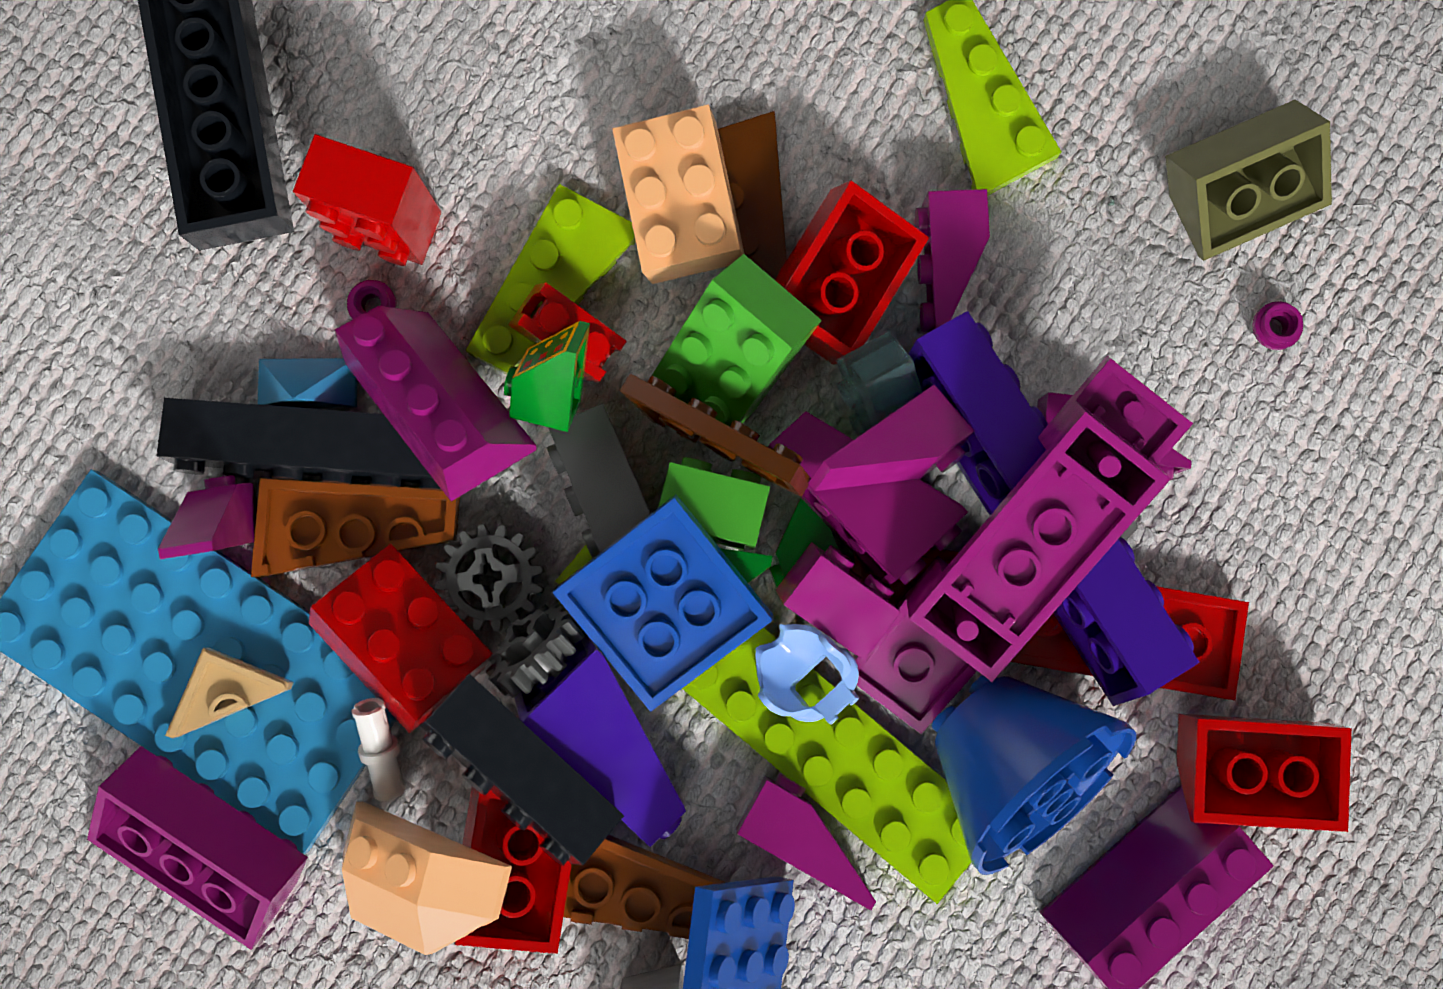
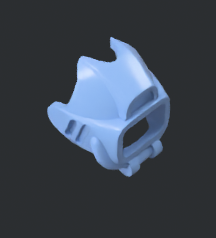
[755,624,859,724]

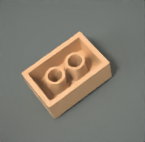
[612,104,744,284]

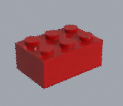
[293,134,442,266]
[775,180,929,365]
[308,543,493,734]

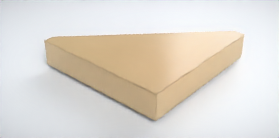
[165,648,294,738]

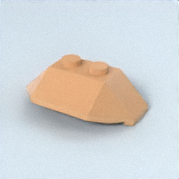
[342,801,512,955]

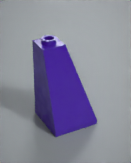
[514,630,686,847]

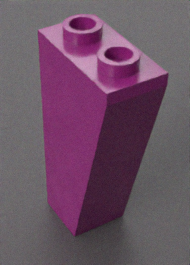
[768,411,968,586]

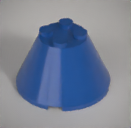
[931,675,1137,875]

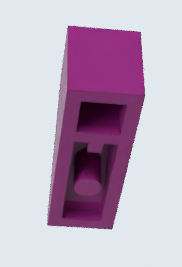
[808,385,974,491]
[158,475,257,559]
[736,774,876,911]

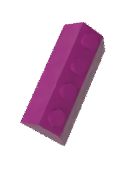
[334,306,537,501]
[87,746,308,950]
[1039,784,1274,989]

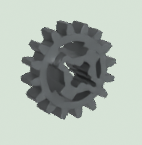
[435,524,545,632]
[486,600,585,698]

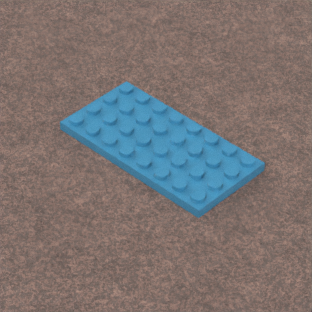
[0,469,396,854]

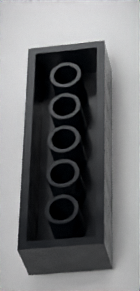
[138,0,294,251]

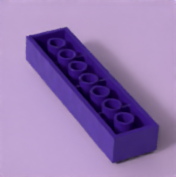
[898,311,1200,706]

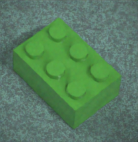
[651,254,822,427]

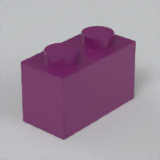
[775,542,901,660]

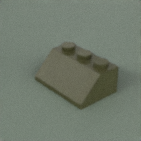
[1165,99,1332,261]

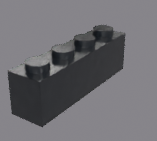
[419,674,624,866]

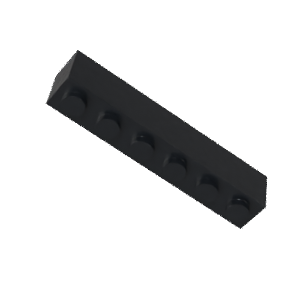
[156,397,442,491]

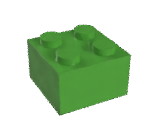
[658,457,770,553]

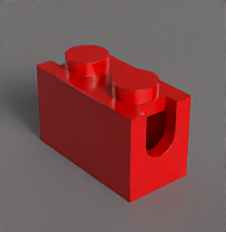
[508,282,627,382]

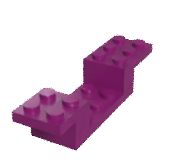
[853,356,1193,734]

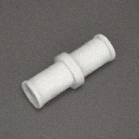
[351,698,406,801]

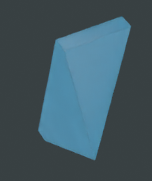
[258,358,358,408]

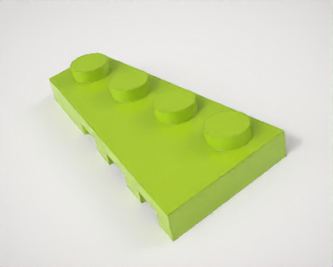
[923,0,1062,196]
[465,184,636,375]

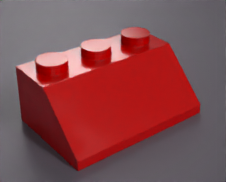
[1177,714,1352,832]
[454,787,572,954]

